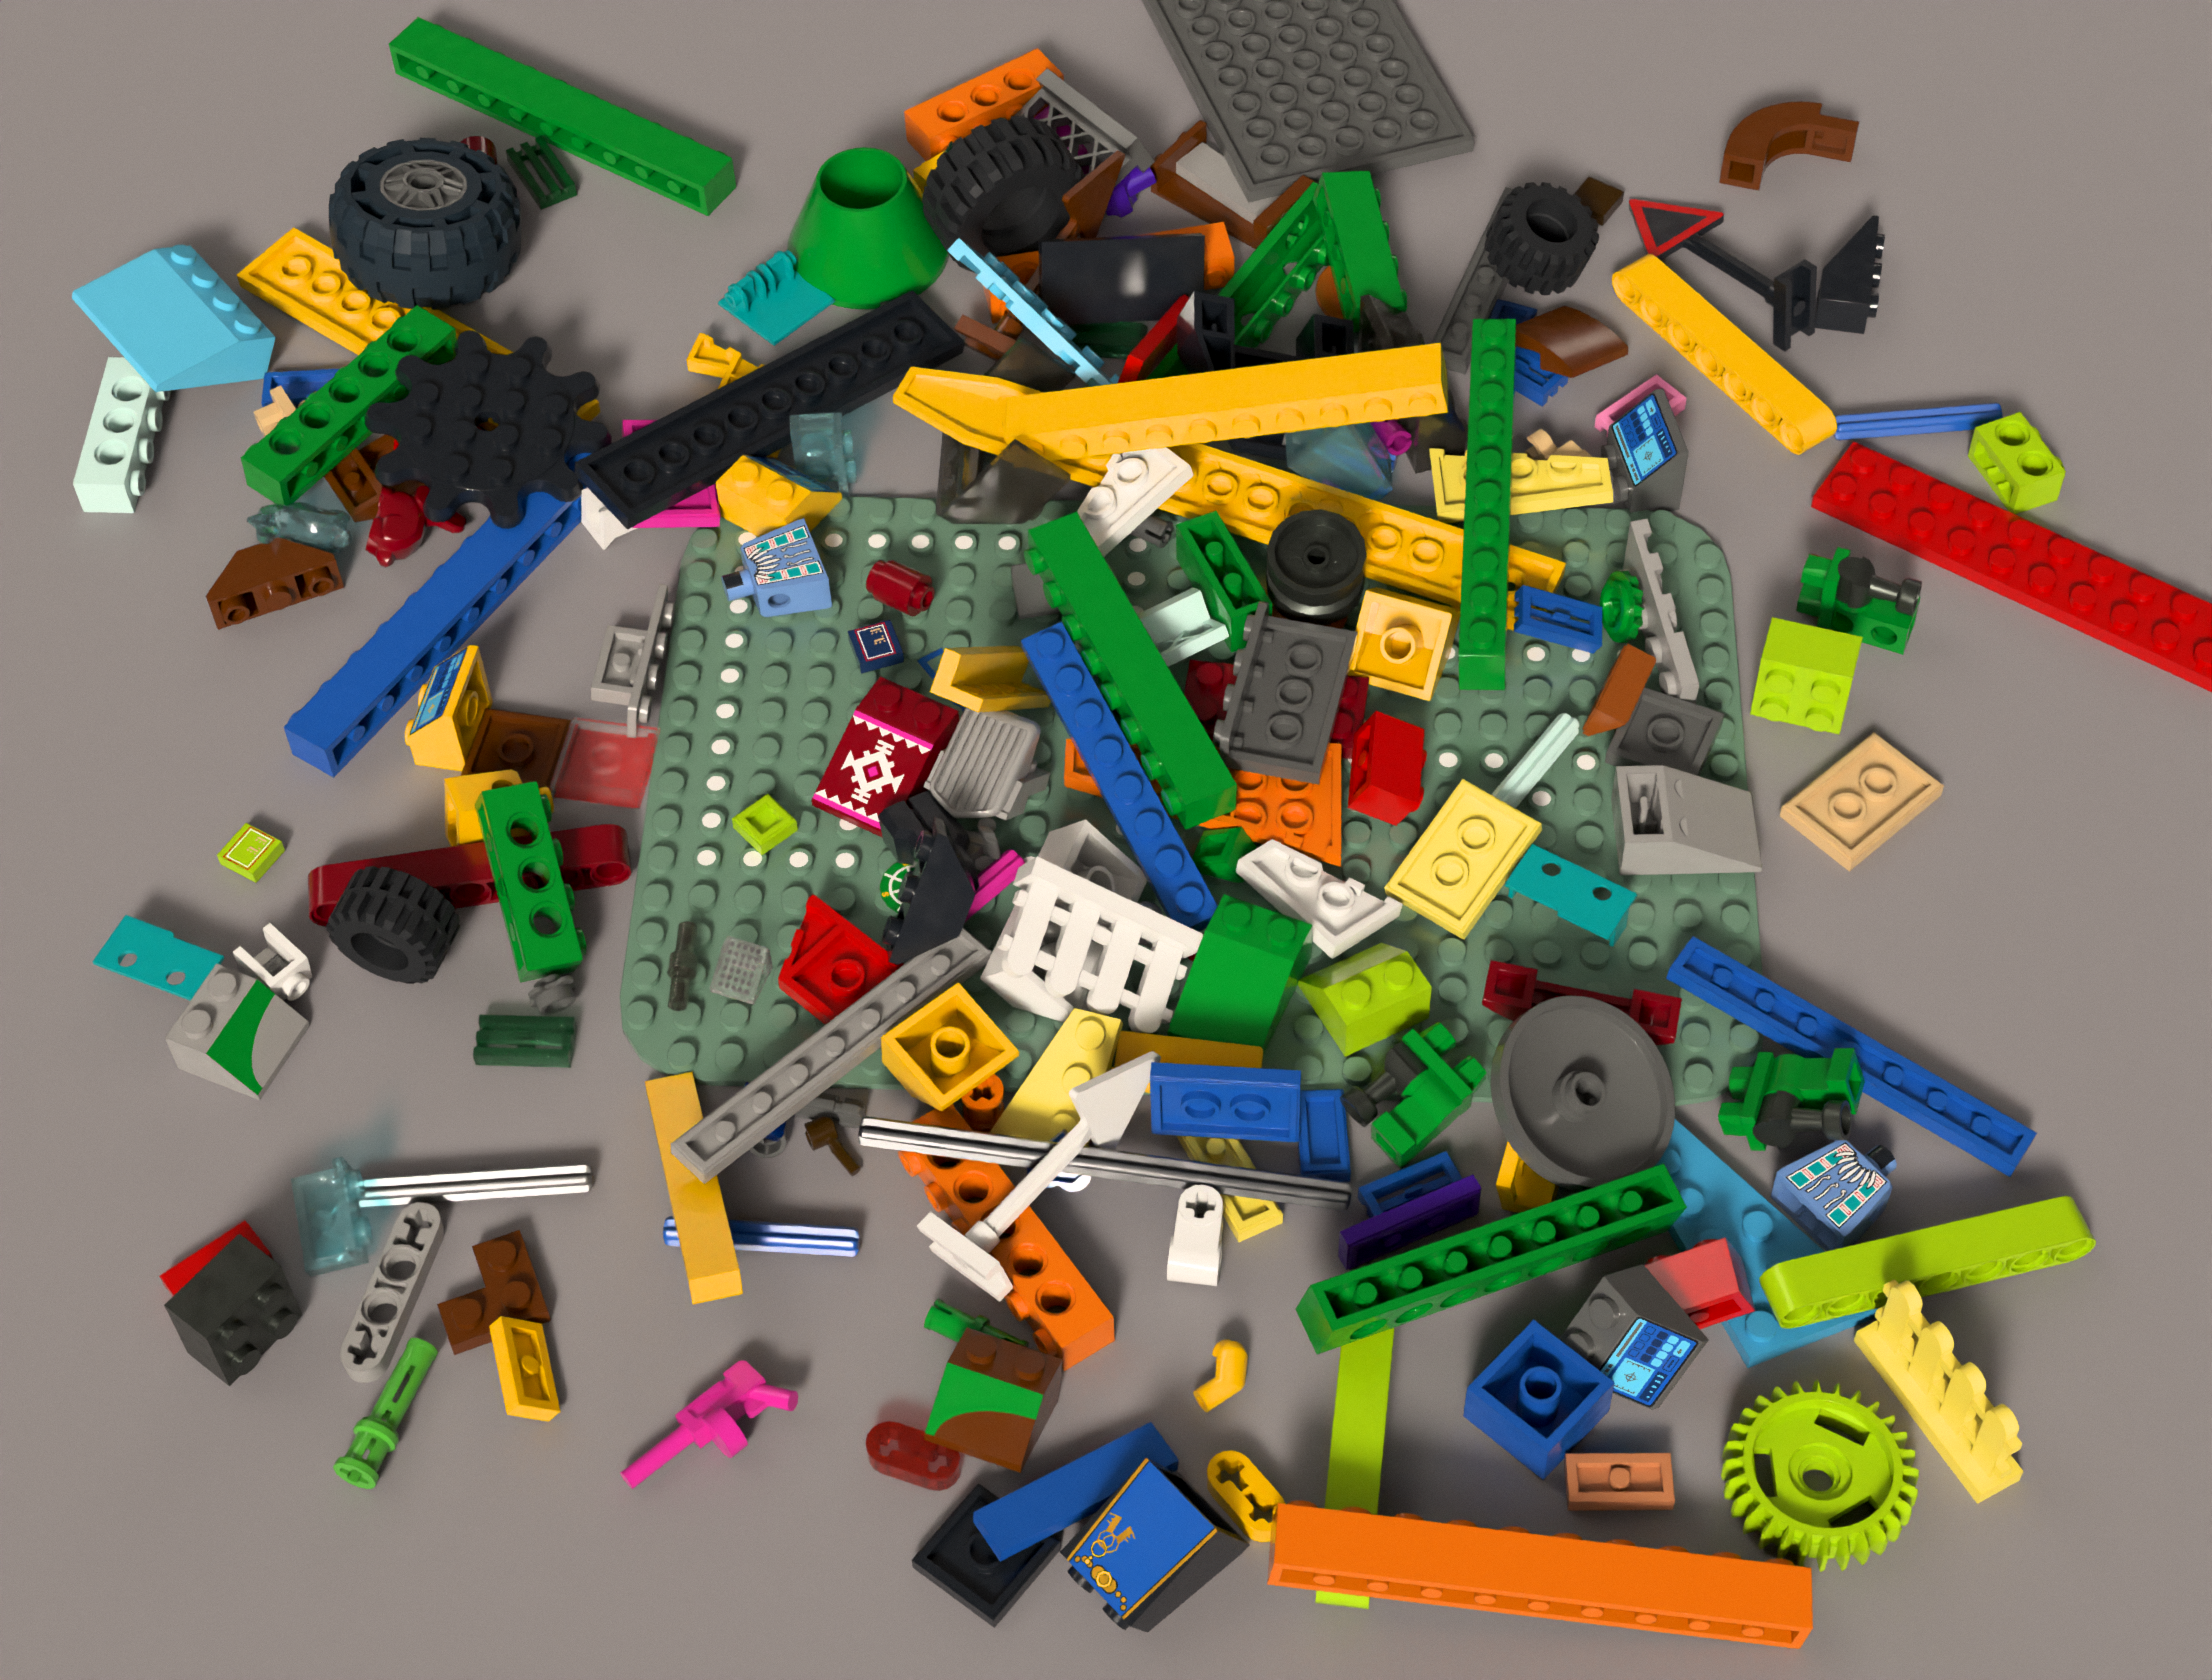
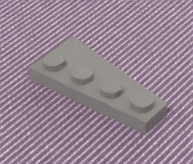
[1619,518,1699,704]

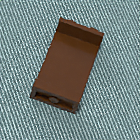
[1150,120,1316,249]

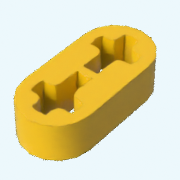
[1207,1450,1286,1542]

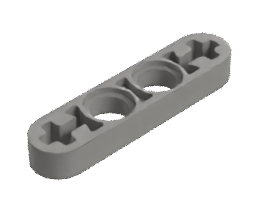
[340,1202,445,1383]

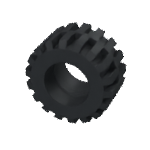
[1485,182,1599,295]
[326,866,460,984]

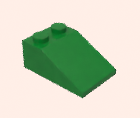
[1167,894,1313,1054]

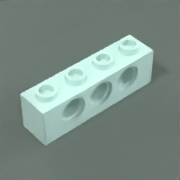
[73,357,171,513]

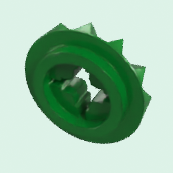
[1600,571,1645,643]

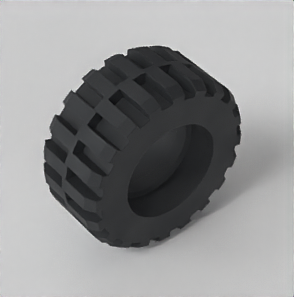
[922,116,1085,273]

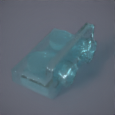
[790,412,857,497]

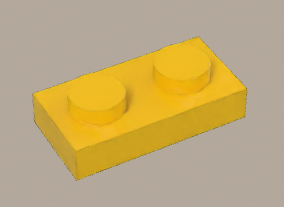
[489,1316,561,1422]

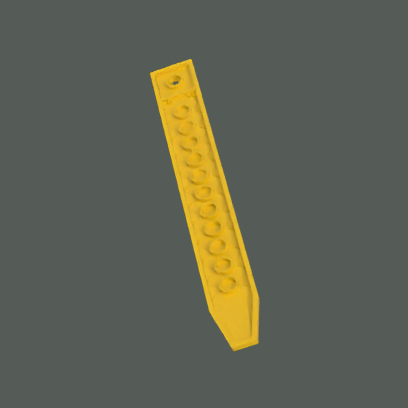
[893,367,1566,638]

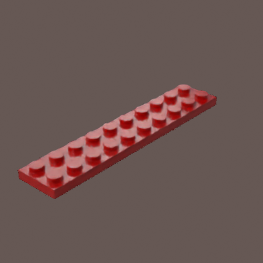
[1811,441,2212,692]

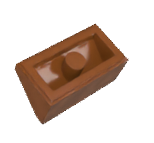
[1582,644,1656,736]

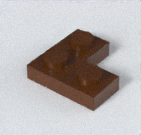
[437,1230,551,1355]

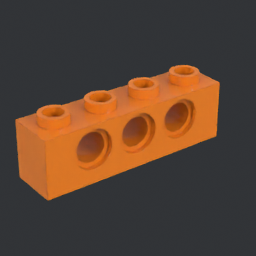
[904,48,1064,161]

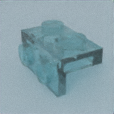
[291,1157,373,1277]

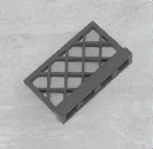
[1014,68,1155,188]

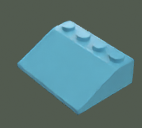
[72,245,276,392]

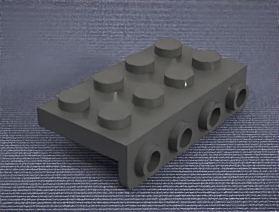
[1213,601,1357,785]

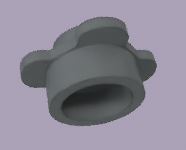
[528,974,576,1015]

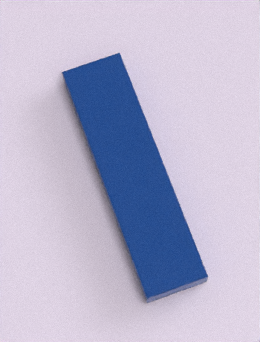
[973,1422,1179,1562]

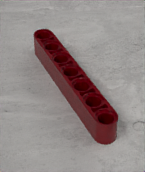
[308,824,631,927]

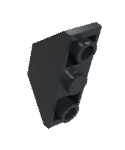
[882,817,976,965]

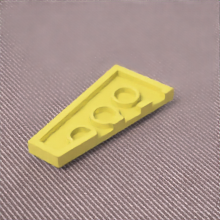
[1429,448,1613,523]

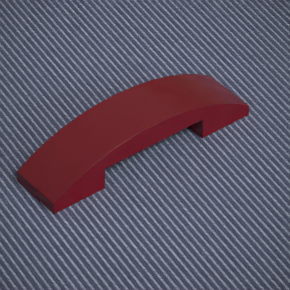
[1482,960,1682,1045]

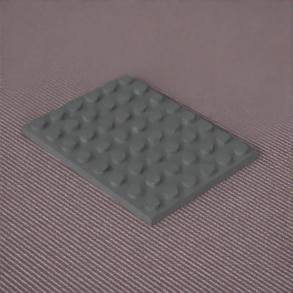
[1142,0,1474,203]

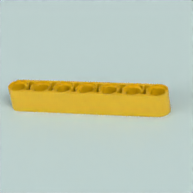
[1612,254,1837,455]

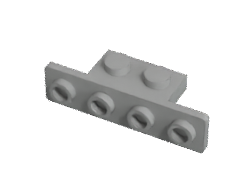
[591,584,675,738]

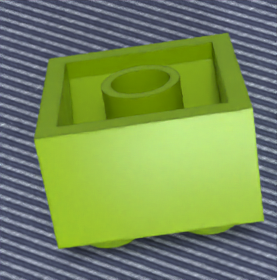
[1298,943,1432,1057]

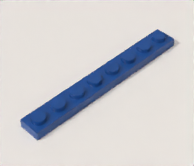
[1020,622,1218,932]
[1666,936,2037,1177]

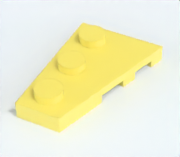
[989,1008,1123,1146]

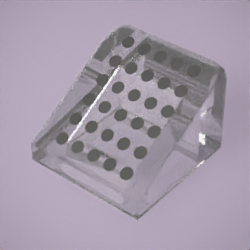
[710,936,773,1005]

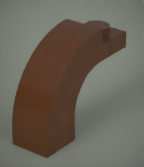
[1719,101,1859,191]

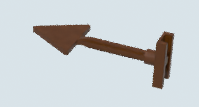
[954,150,1125,379]

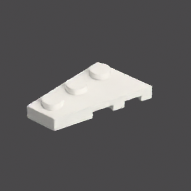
[1077,447,1194,557]
[1236,839,1403,959]

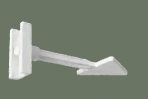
[917,1051,1161,1302]

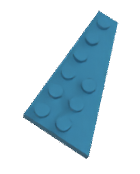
[1654,1119,1881,1368]

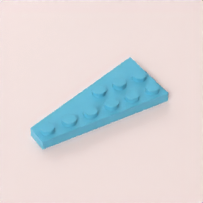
[947,238,1120,387]

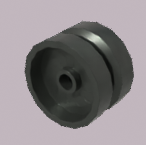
[1266,509,1367,625]

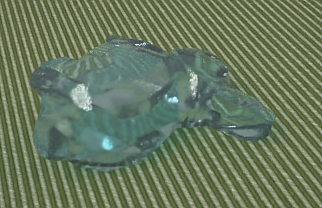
[247,502,352,553]

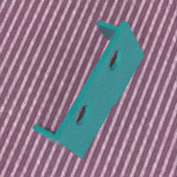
[1505,844,1637,947]
[92,915,225,1001]

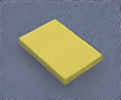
[1384,779,1542,940]

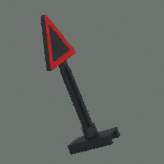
[1629,199,1817,352]

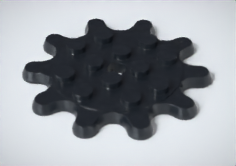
[364,330,612,529]

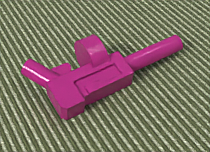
[620,1361,798,1489]

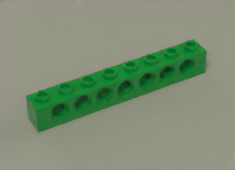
[1296,1164,1687,1355]

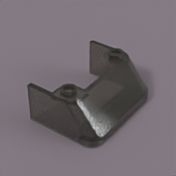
[936,337,1076,524]

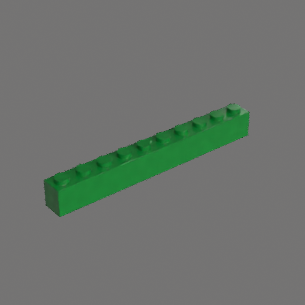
[389,17,736,216]
[1458,319,1516,690]

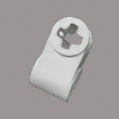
[1167,1185,1223,1286]

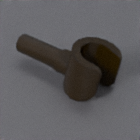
[804,1117,861,1176]

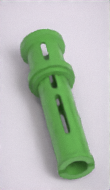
[333,1338,438,1489]

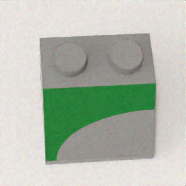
[165,964,310,1100]

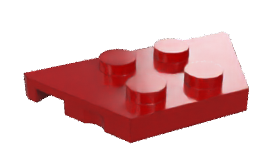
[778,894,904,1025]

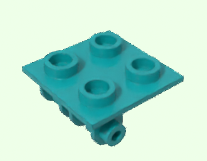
[718,250,835,346]

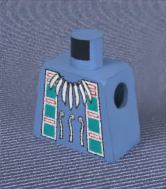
[721,518,832,617]
[1771,1140,1897,1251]

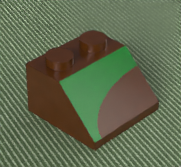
[924,1328,1062,1473]

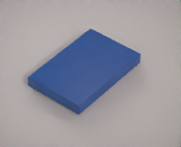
[1150,1062,1301,1142]

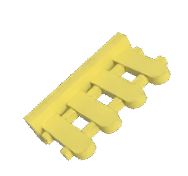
[1854,1279,2023,1504]

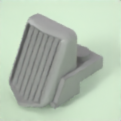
[923,707,1050,820]

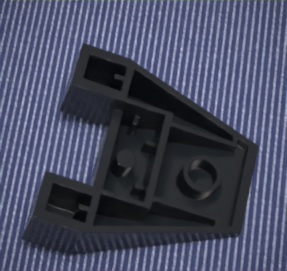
[1177,291,1354,465]

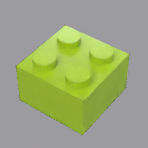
[1750,617,1863,735]

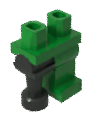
[1796,547,1922,655]
[1340,1022,1487,1170]
[1718,1048,1865,1151]

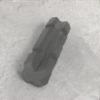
[795,1093,865,1129]

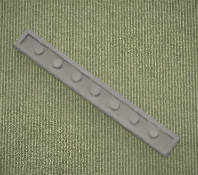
[671,928,992,1184]

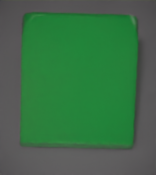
[1192,827,1257,883]

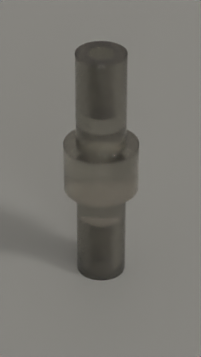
[667,921,698,1011]

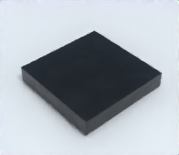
[912,1483,1061,1628]

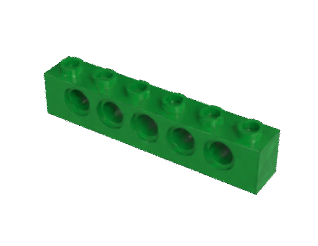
[241,305,457,510]

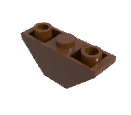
[206,537,344,630]

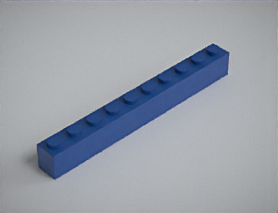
[283,453,592,778]

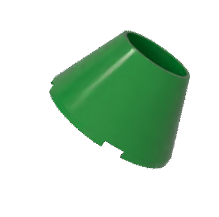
[787,147,949,309]

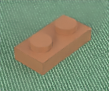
[1564,1453,1675,1511]

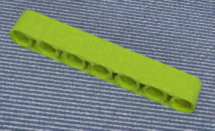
[1759,1196,2096,1329]
[1315,1328,1394,1609]

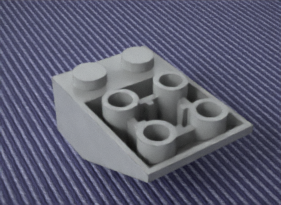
[1611,765,1762,875]

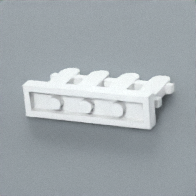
[997,856,1204,1034]

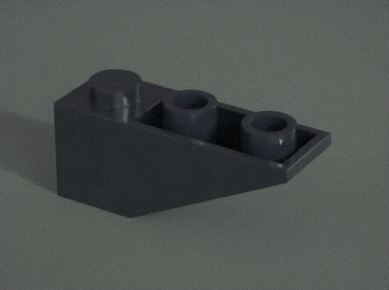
[1815,216,1885,334]

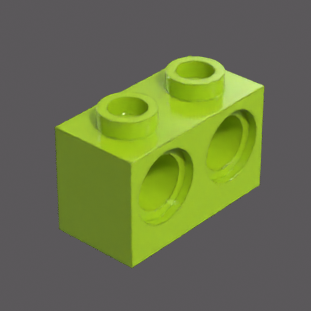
[1968,412,2066,515]

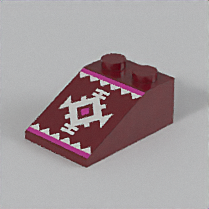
[811,676,959,838]

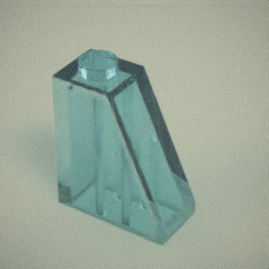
[1285,422,1393,501]

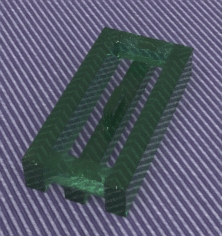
[473,1015,577,1068]

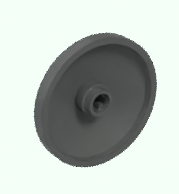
[1490,996,1675,1192]

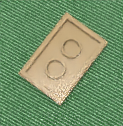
[1780,732,1944,872]

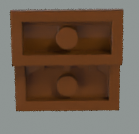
[1516,305,1628,378]
[324,434,426,522]

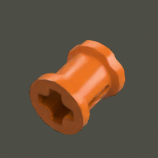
[961,1074,1005,1132]

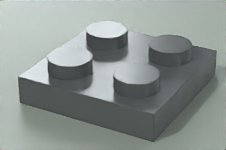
[1605,687,1724,776]

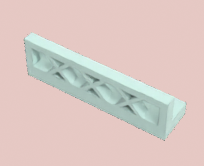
[1074,588,1229,694]

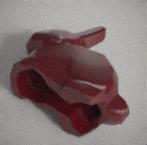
[365,486,466,568]

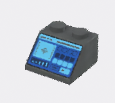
[1601,388,1689,513]
[1560,1264,1709,1410]

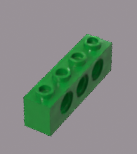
[475,781,586,983]

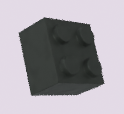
[164,1234,302,1387]

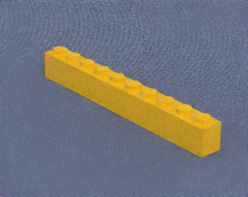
[1004,343,1448,465]

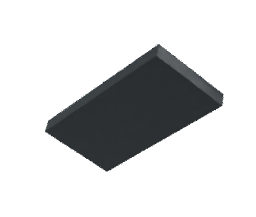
[1039,233,1205,325]

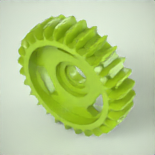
[1721,1379,1919,1572]

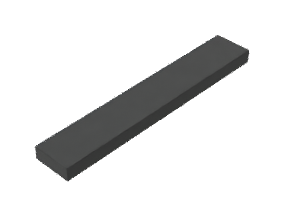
[1431,187,1513,374]

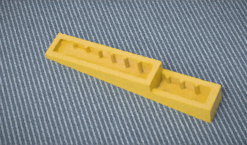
[645,1072,743,1304]

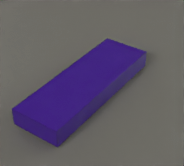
[1338,1174,1482,1270]

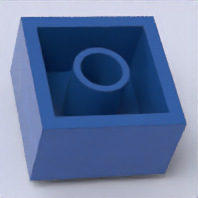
[1463,1319,1615,1480]

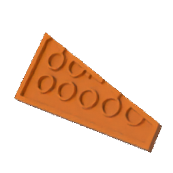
[1064,739,1341,867]

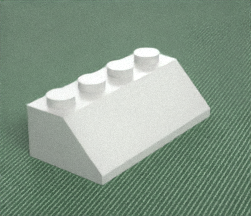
[980,819,1147,1023]

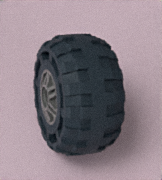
[329,138,522,310]

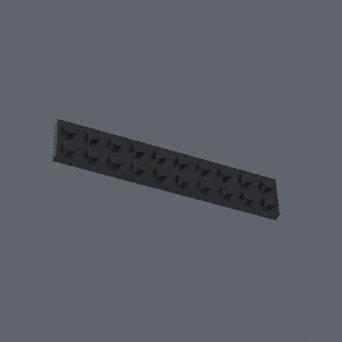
[575,290,965,530]

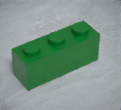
[1176,511,1272,653]

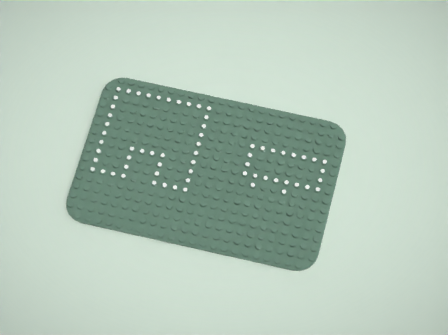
[620,497,1764,1106]

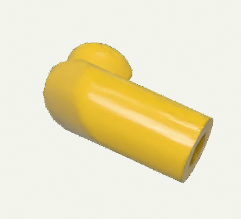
[1193,1339,1248,1413]

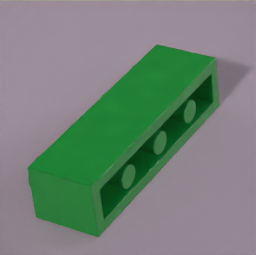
[1313,171,1407,332]

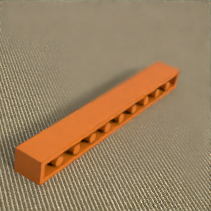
[1267,1500,1813,1649]

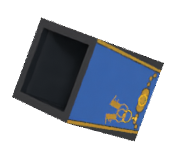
[1060,1458,1250,1632]

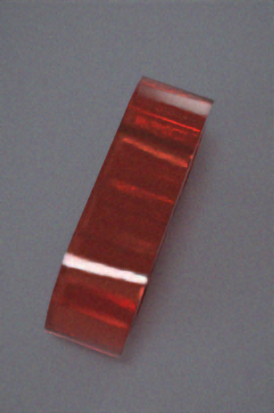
[865,1421,962,1491]

